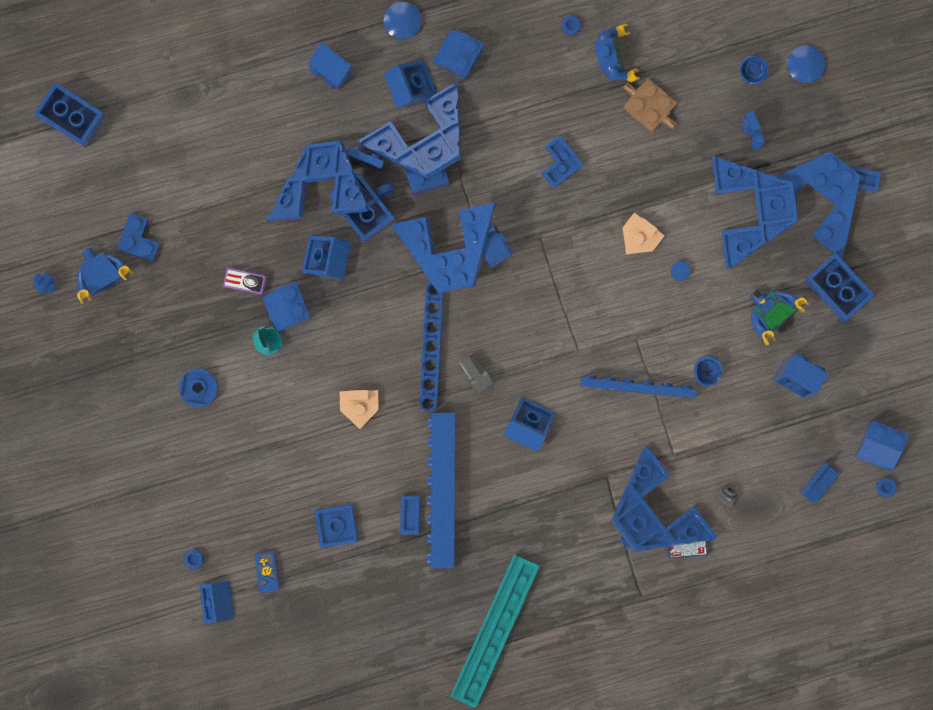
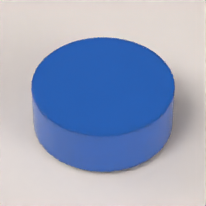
[561,16,581,36]
[375,183,395,199]
[671,261,690,281]
[876,478,896,497]
[184,550,204,569]

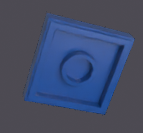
[314,504,359,548]

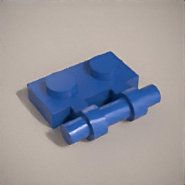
[740,111,765,150]

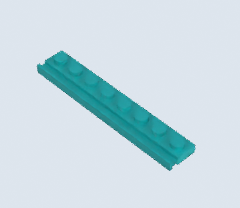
[450,555,539,708]

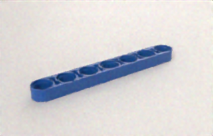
[420,282,443,413]

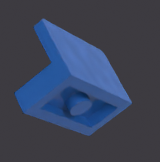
[800,462,839,504]
[199,581,234,624]

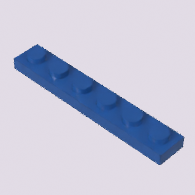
[580,375,696,399]

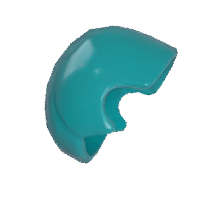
[253,326,282,355]

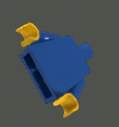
[77,247,133,304]

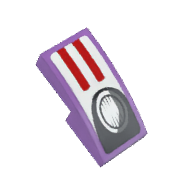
[223,268,267,295]

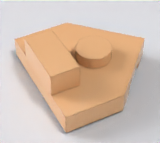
[622,213,664,255]
[340,390,379,429]

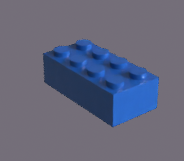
[772,353,828,399]

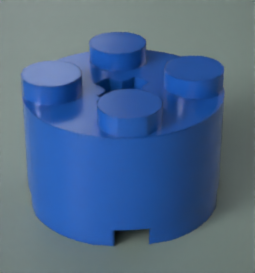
[482,222,514,268]

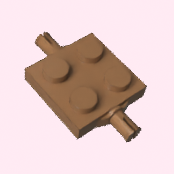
[623,79,677,132]

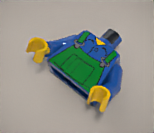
[594,24,640,83]
[749,289,809,345]

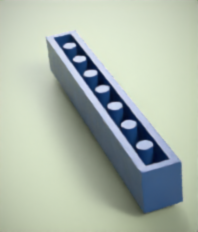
[427,413,455,568]

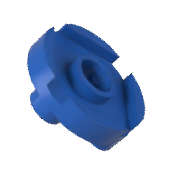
[179,369,218,407]

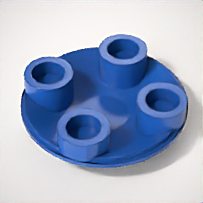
[384,2,422,39]
[787,45,825,83]

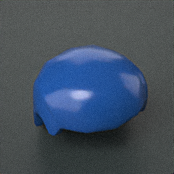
[739,55,769,85]
[694,356,722,386]

